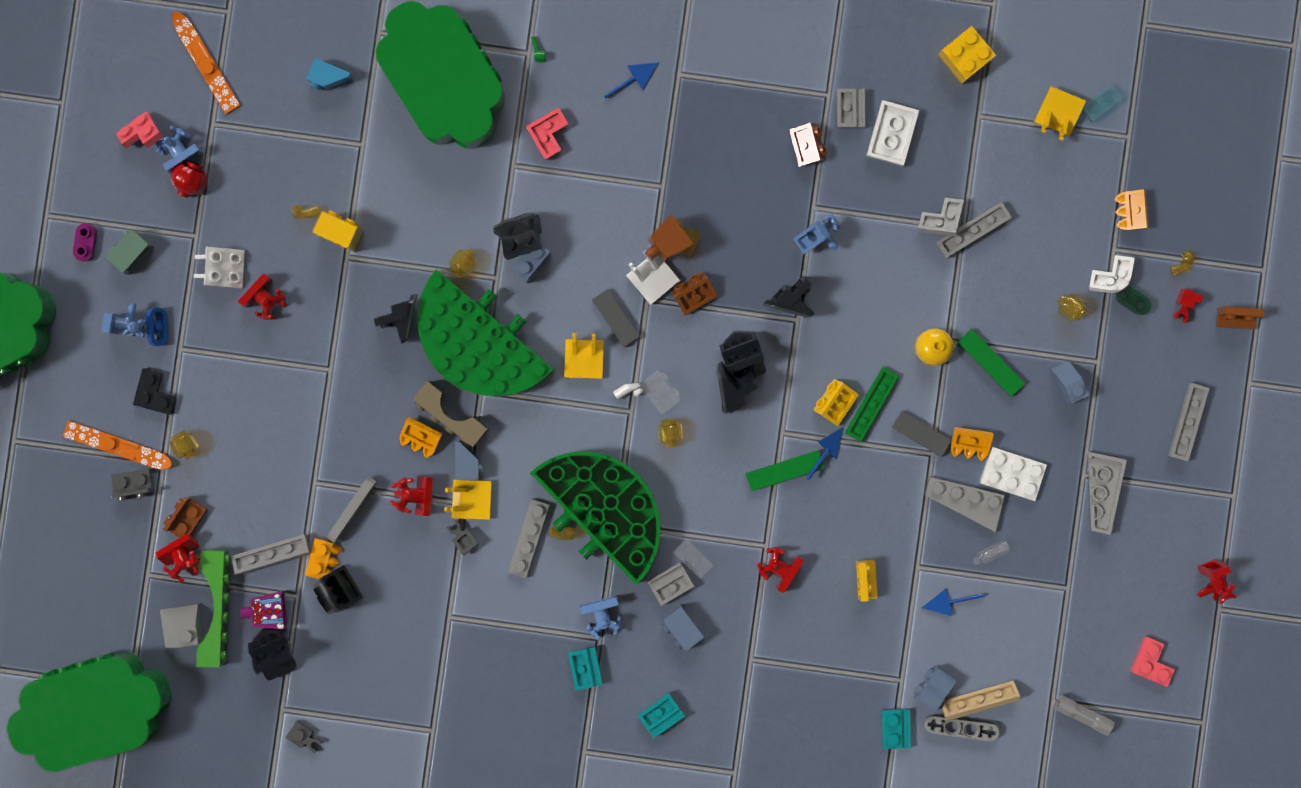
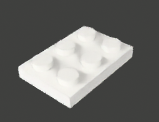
[866,100,919,167]
[979,447,1047,501]

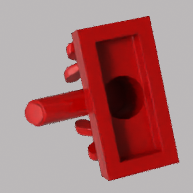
[237,273,287,320]
[390,476,433,516]
[155,533,201,582]
[757,547,804,594]
[1197,559,1237,604]

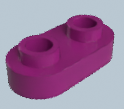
[73,223,97,262]

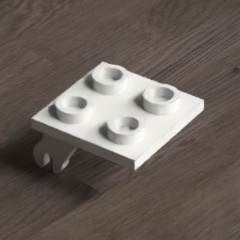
[193,247,245,288]
[626,250,680,305]

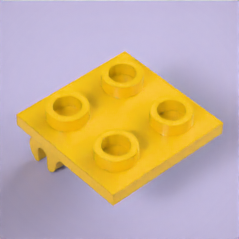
[1034,86,1086,141]
[564,333,604,379]
[444,480,492,520]

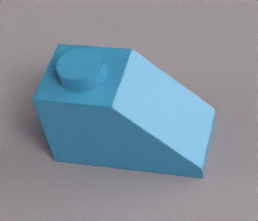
[306,58,353,90]

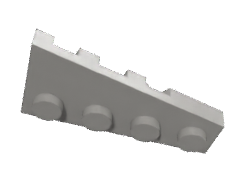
[1087,452,1127,535]
[925,477,1005,532]

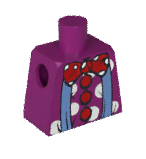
[241,590,288,629]

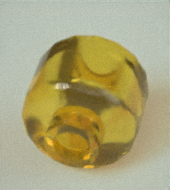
[448,249,477,278]
[1057,293,1087,322]
[657,418,683,448]
[169,430,199,460]

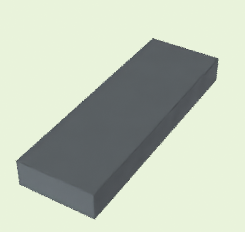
[592,289,640,347]
[892,411,951,457]

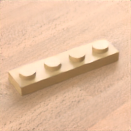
[940,681,1020,721]

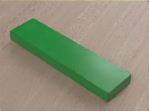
[957,329,1025,397]
[844,367,899,442]
[746,450,824,491]

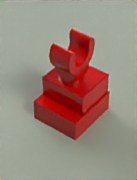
[1173,289,1204,323]

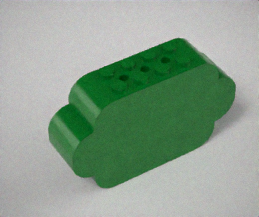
[376,1,505,149]
[0,272,56,381]
[7,652,172,772]

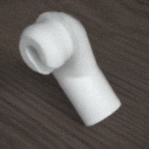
[614,383,643,399]

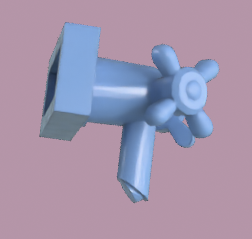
[156,126,204,173]
[793,213,841,254]
[101,302,146,338]
[579,595,621,640]

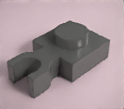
[446,520,479,556]
[285,720,323,753]

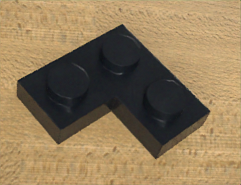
[133,368,177,415]

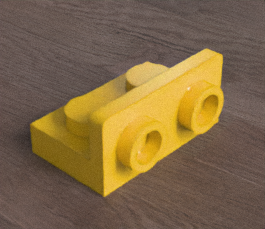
[814,379,859,426]
[856,560,878,602]

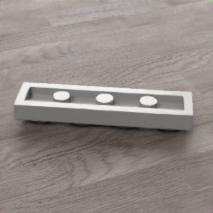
[935,202,1012,258]
[1168,383,1210,462]
[508,499,550,578]
[231,534,311,576]

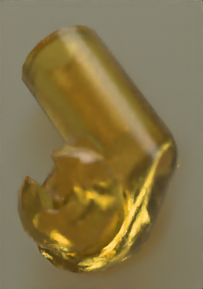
[291,205,321,218]
[1170,250,1195,276]
[548,526,575,541]

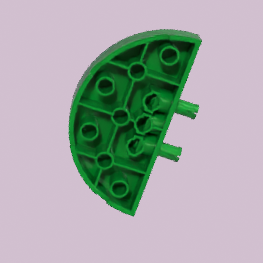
[417,269,554,397]
[530,451,660,585]

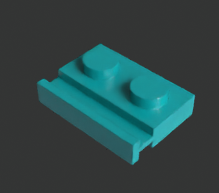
[568,647,603,691]
[637,693,685,739]
[881,709,911,749]

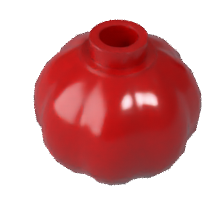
[171,161,208,198]

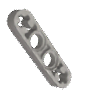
[326,477,377,543]
[923,715,999,741]

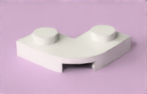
[1089,255,1135,293]

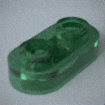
[1114,285,1151,315]

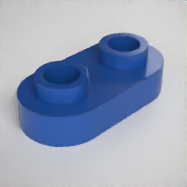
[146,308,168,346]

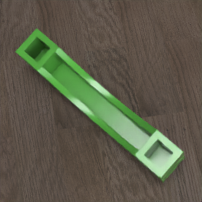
[196,549,231,668]

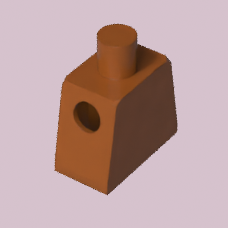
[644,215,694,261]

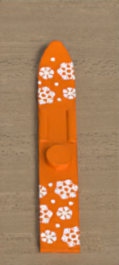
[172,11,241,114]
[62,420,172,469]

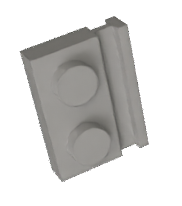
[836,89,865,128]
[647,562,694,606]

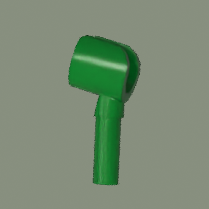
[531,36,545,62]

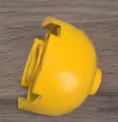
[915,328,954,366]

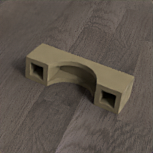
[413,381,489,447]

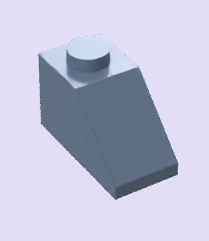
[1051,361,1090,404]
[455,441,484,480]

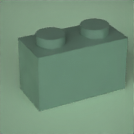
[106,229,154,275]

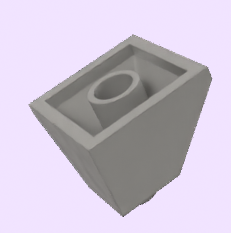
[160,604,204,648]

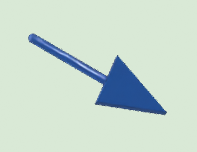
[604,62,658,98]
[807,428,843,480]
[922,589,985,616]

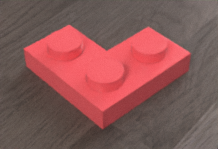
[526,108,569,161]
[116,111,163,148]
[1130,636,1175,687]

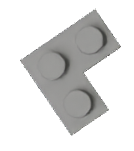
[918,198,965,237]

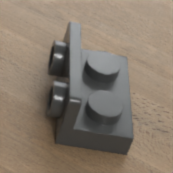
[111,469,154,501]

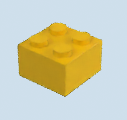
[938,26,996,84]
[313,210,364,252]

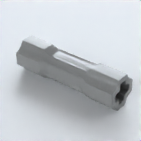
[1054,695,1114,736]

